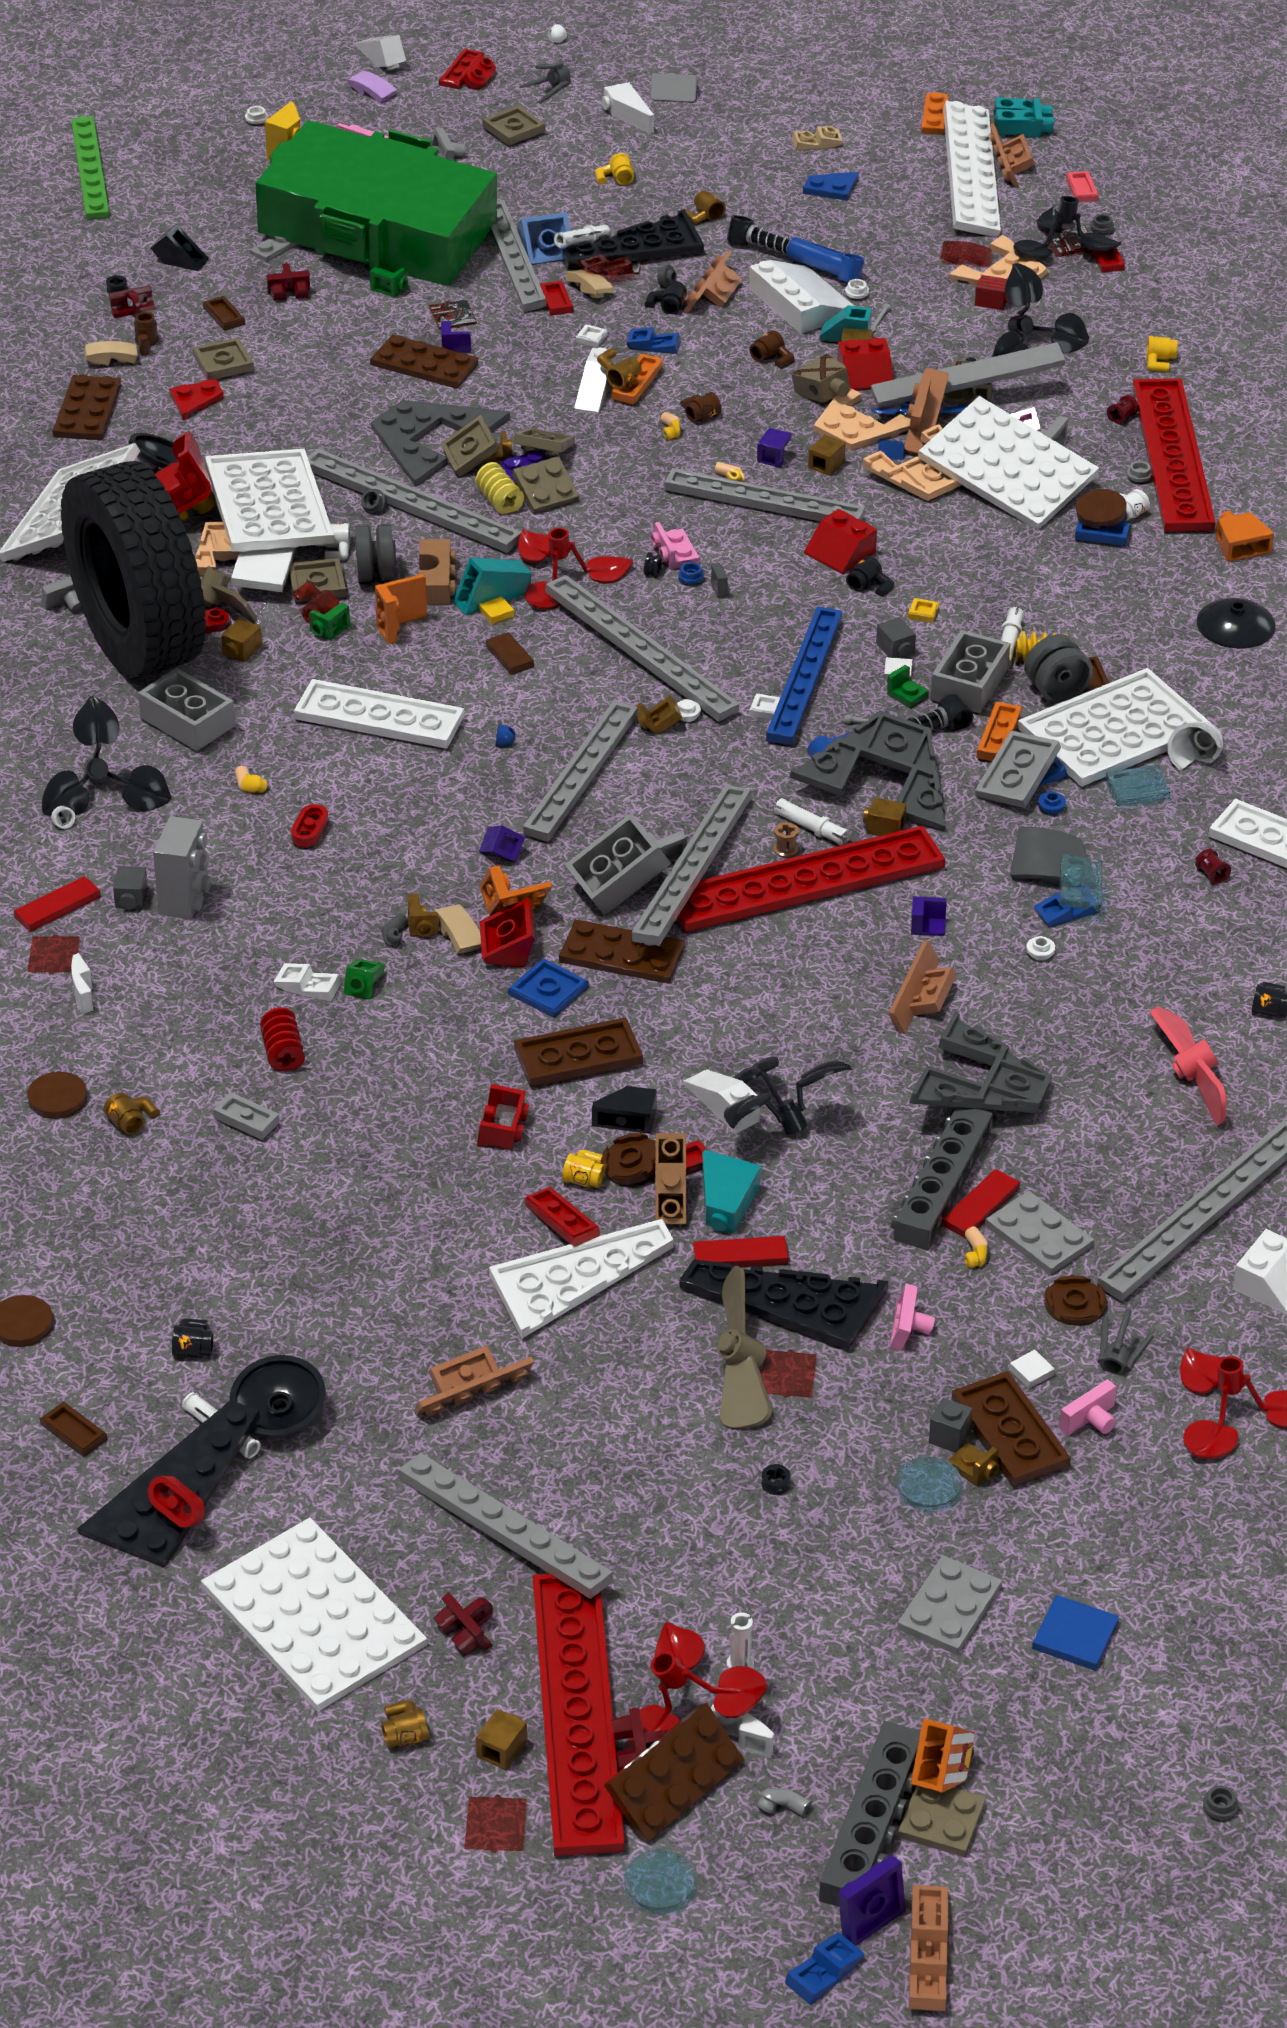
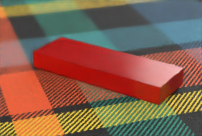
[439,48,485,89]
[13,876,101,932]
[942,1169,1020,1239]
[525,1187,600,1247]
[693,1236,788,1268]

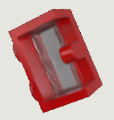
[477,1084,530,1150]

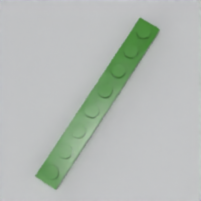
[71,116,110,220]

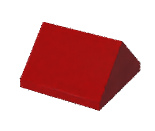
[479,898,535,967]

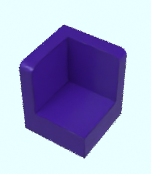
[441,321,471,353]
[757,428,791,468]
[479,825,525,863]
[911,896,947,936]

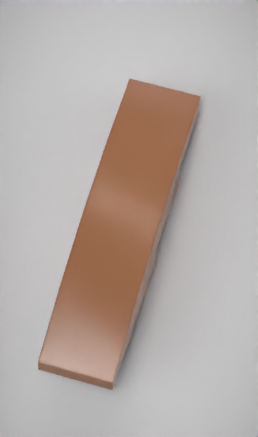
[909,1885,948,2011]

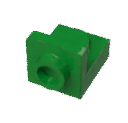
[370,267,408,298]
[309,602,351,640]
[887,665,929,709]
[343,959,385,999]

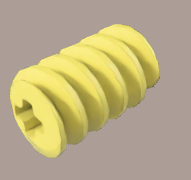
[475,462,524,514]

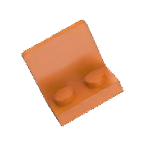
[375,574,427,644]
[479,865,552,916]

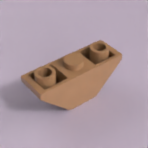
[655,1133,686,1225]

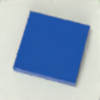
[508,958,589,1018]
[1032,1595,1119,1671]

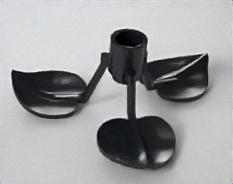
[1013,196,1122,259]
[992,263,1089,357]
[42,696,171,817]
[724,1057,852,1135]

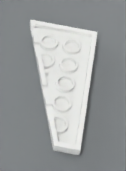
[489,1219,673,1339]

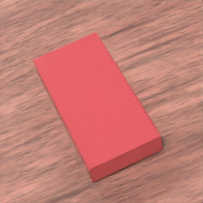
[1066,171,1099,202]

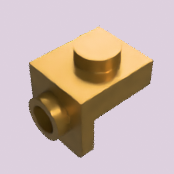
[636,695,683,734]

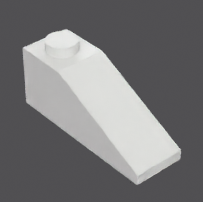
[354,35,406,70]
[602,82,654,134]
[574,348,616,414]
[683,1069,760,1134]

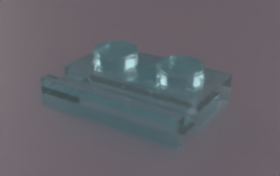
[1105,765,1170,806]
[1059,854,1102,911]

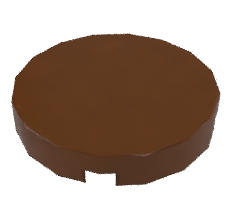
[1076,489,1127,529]
[27,1071,87,1119]
[601,1133,655,1185]
[1044,1275,1107,1326]
[0,1295,54,1347]

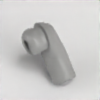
[757,1788,812,1817]

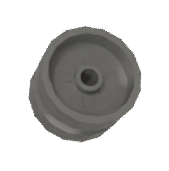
[355,524,396,583]
[1024,634,1093,703]

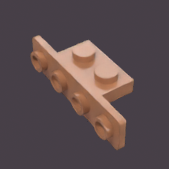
[989,122,1035,187]
[683,250,742,313]
[904,368,949,455]
[889,940,956,1033]
[414,1345,535,1417]

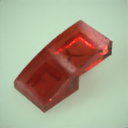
[940,241,992,267]
[579,255,634,276]

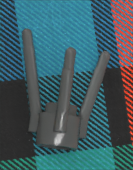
[520,62,571,104]
[1097,1308,1153,1374]

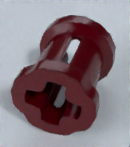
[1107,395,1139,425]
[1195,848,1231,884]

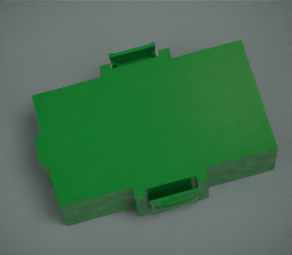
[255,120,497,286]

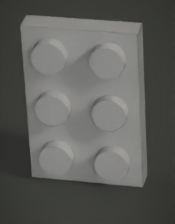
[975,731,1061,808]
[985,1191,1094,1275]
[897,1555,1002,1655]

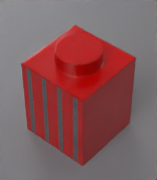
[975,275,1010,310]

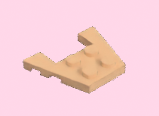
[949,235,1047,286]
[814,388,911,451]
[862,424,962,501]
[195,522,289,576]

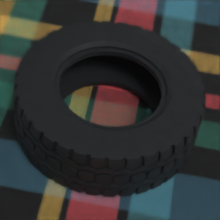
[61,461,206,678]

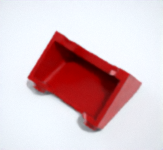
[155,431,211,514]

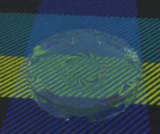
[897,1456,961,1512]
[624,1849,695,1915]

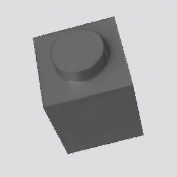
[876,617,916,658]
[113,866,148,910]
[929,1398,973,1453]

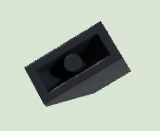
[150,223,209,271]
[592,1086,657,1134]

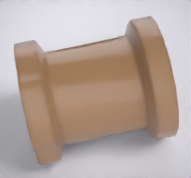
[774,822,799,858]

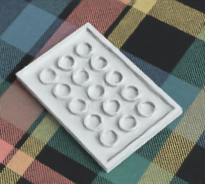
[918,396,1099,529]
[0,443,140,562]
[205,449,334,552]
[1017,668,1212,787]
[201,1517,428,1712]

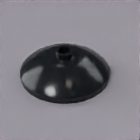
[129,433,177,473]
[1197,597,1275,649]
[230,1355,326,1439]

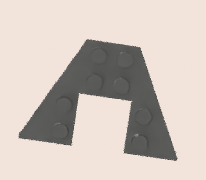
[371,400,510,487]
[790,711,946,831]
[909,1012,1053,1113]

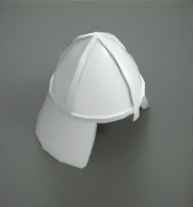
[1168,722,1223,770]

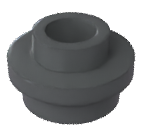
[1091,214,1114,233]
[657,265,677,287]
[361,489,386,514]
[1203,1786,1238,1820]

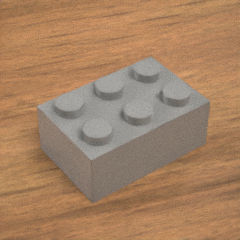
[930,630,1011,713]
[138,668,235,751]
[565,813,671,915]
[153,816,211,920]

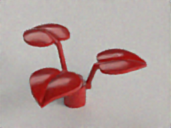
[518,528,633,609]
[1180,1347,1287,1459]
[625,1622,768,1751]

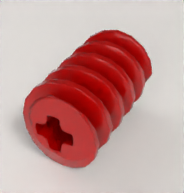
[260,1007,305,1071]

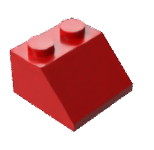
[837,337,893,391]
[804,508,877,575]

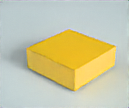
[479,596,514,624]
[908,598,939,623]

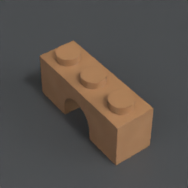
[418,539,456,605]

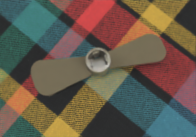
[200,566,258,624]
[717,1266,772,1429]

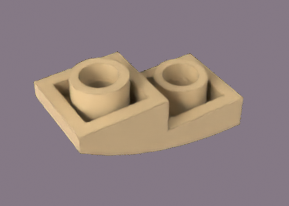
[791,126,843,150]
[566,270,614,298]
[84,341,138,366]
[433,904,481,954]

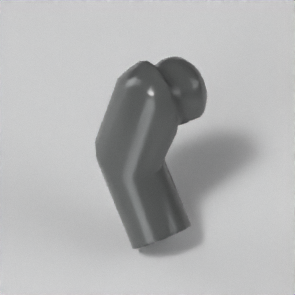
[381,913,409,946]

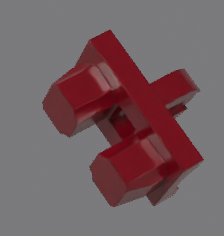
[266,263,310,301]
[108,285,155,318]
[433,1592,493,1656]
[611,1707,667,1770]

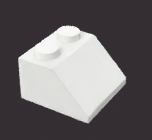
[1233,1229,1287,1315]

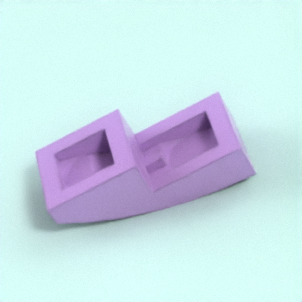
[347,71,397,103]

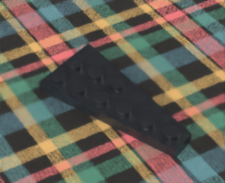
[562,209,704,269]
[680,1259,888,1351]
[77,1400,260,1567]

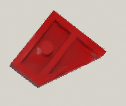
[169,379,224,420]

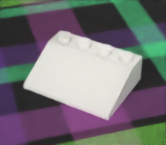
[749,260,854,334]

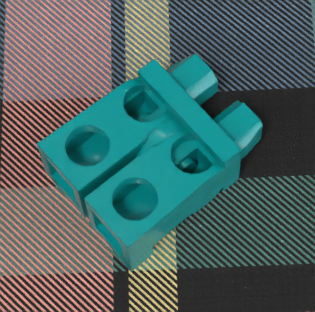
[993,97,1054,138]

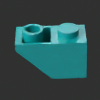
[819,305,872,342]

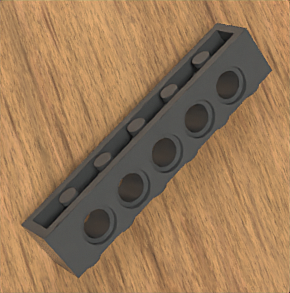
[891,1107,993,1251]
[819,1720,921,1907]

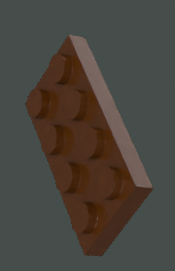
[370,334,479,389]
[53,374,121,441]
[559,919,685,984]
[514,1017,643,1087]
[951,1371,1071,1487]
[604,1703,745,1842]

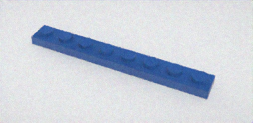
[766,607,842,746]

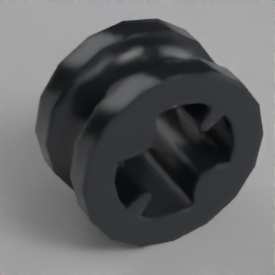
[106,275,128,293]
[644,552,662,577]
[761,1464,791,1495]

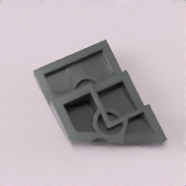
[1010,827,1098,889]

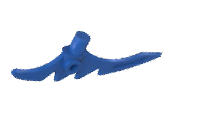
[871,401,970,416]

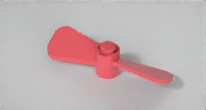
[1150,1007,1227,1126]

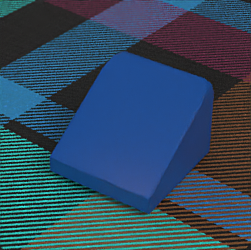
[878,440,904,460]

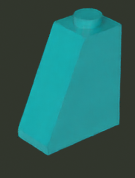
[453,557,533,616]
[702,1150,761,1233]

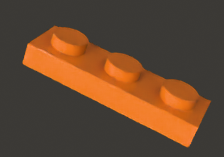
[921,92,948,135]
[612,354,663,405]
[976,701,1022,761]

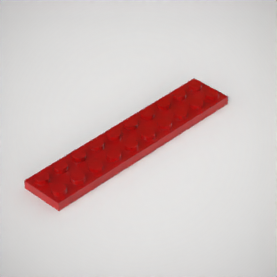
[1132,378,1216,532]
[676,825,945,933]
[532,1574,624,1856]

